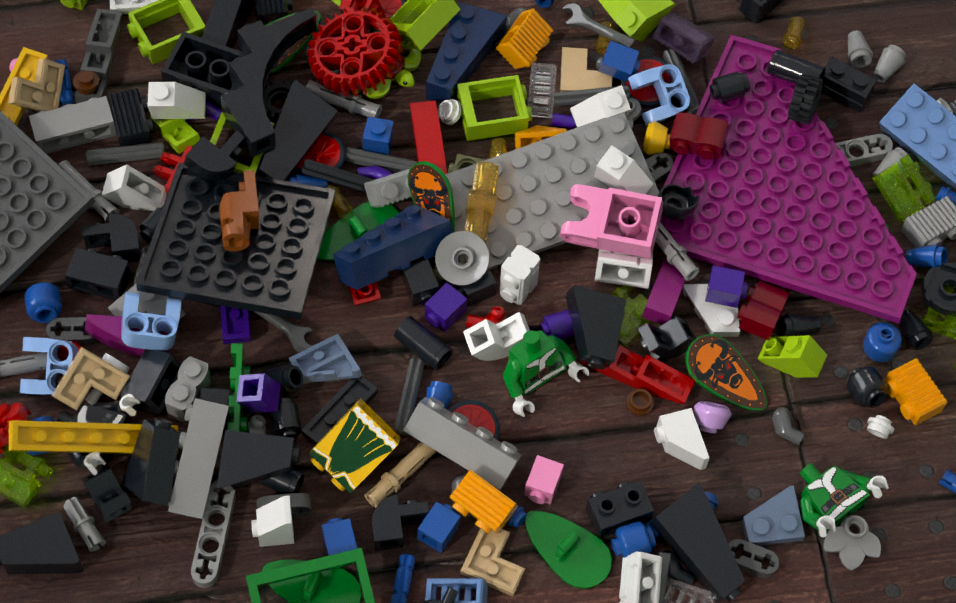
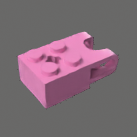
[559,184,662,259]

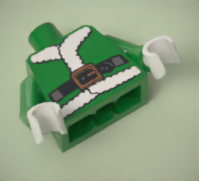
[503,331,589,417]
[799,463,889,538]

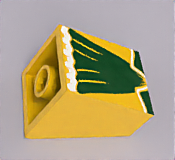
[309,398,401,493]

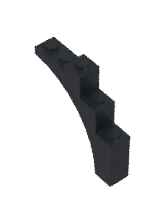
[221,8,316,158]

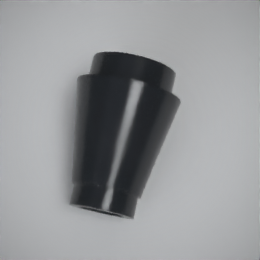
[900,309,933,350]
[778,313,821,336]

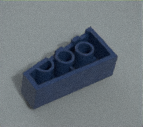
[426,2,507,103]
[333,204,452,290]

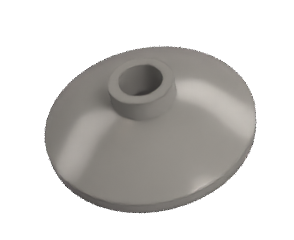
[435,231,490,285]

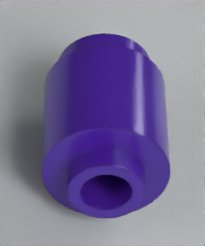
[539,309,574,339]

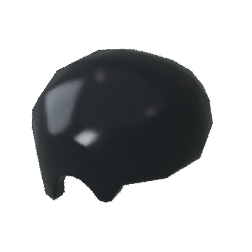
[658,184,700,221]

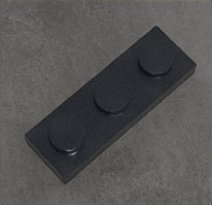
[301,376,378,445]

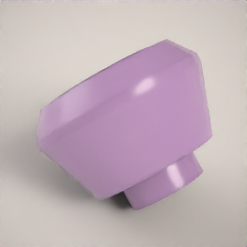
[694,401,732,433]

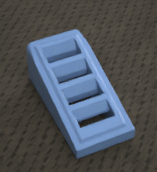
[425,578,488,603]

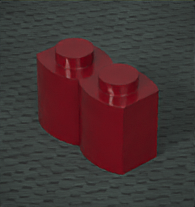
[669,113,728,160]
[737,280,790,341]

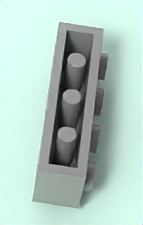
[403,397,522,489]
[168,398,229,519]

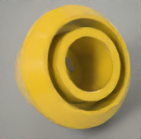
[643,121,670,156]

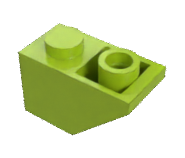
[757,335,827,378]

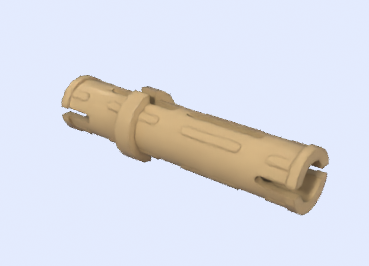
[364,442,437,508]

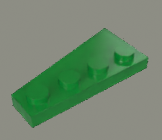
[228,343,251,432]

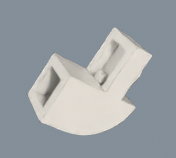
[463,312,530,361]

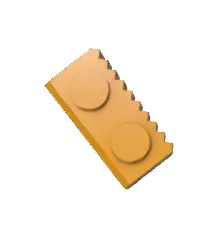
[496,8,553,69]
[885,358,947,426]
[450,469,518,535]

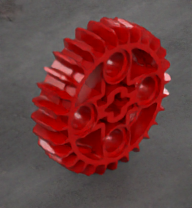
[307,6,403,97]

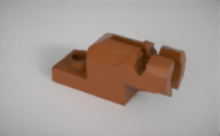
[219,170,259,252]

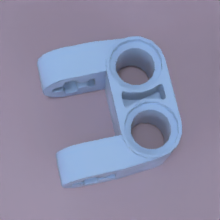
[628,64,690,127]
[121,291,182,351]
[20,337,78,394]

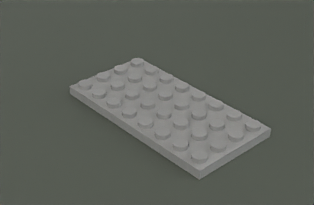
[446,112,664,270]

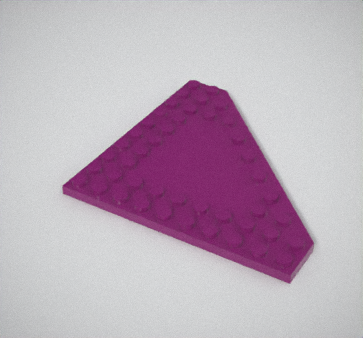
[654,35,917,324]

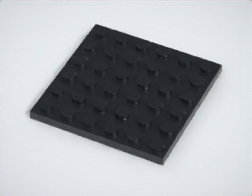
[136,163,336,320]

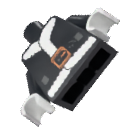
[57,394,140,475]

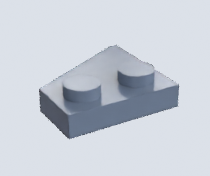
[289,334,362,383]
[742,486,805,546]

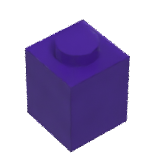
[705,265,748,308]
[425,283,467,332]
[236,373,281,413]

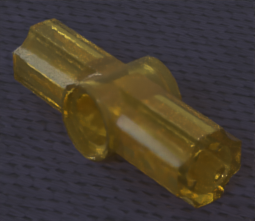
[464,161,499,243]

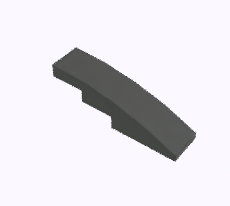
[75,8,123,103]

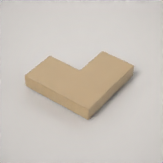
[560,47,612,92]
[8,58,65,112]
[51,347,130,410]
[460,529,525,597]

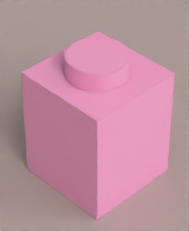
[524,455,564,505]

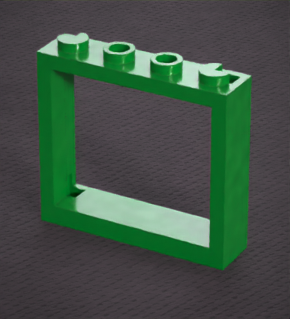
[246,548,375,603]

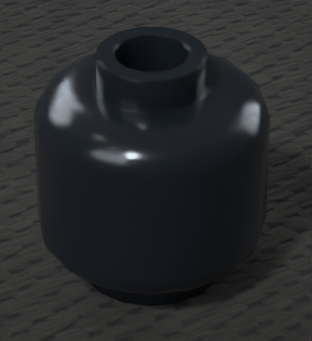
[846,367,888,408]

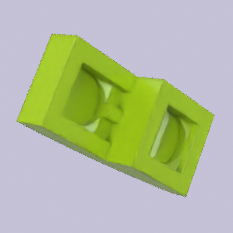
[149,115,200,154]

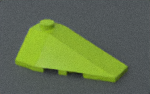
[598,0,676,42]

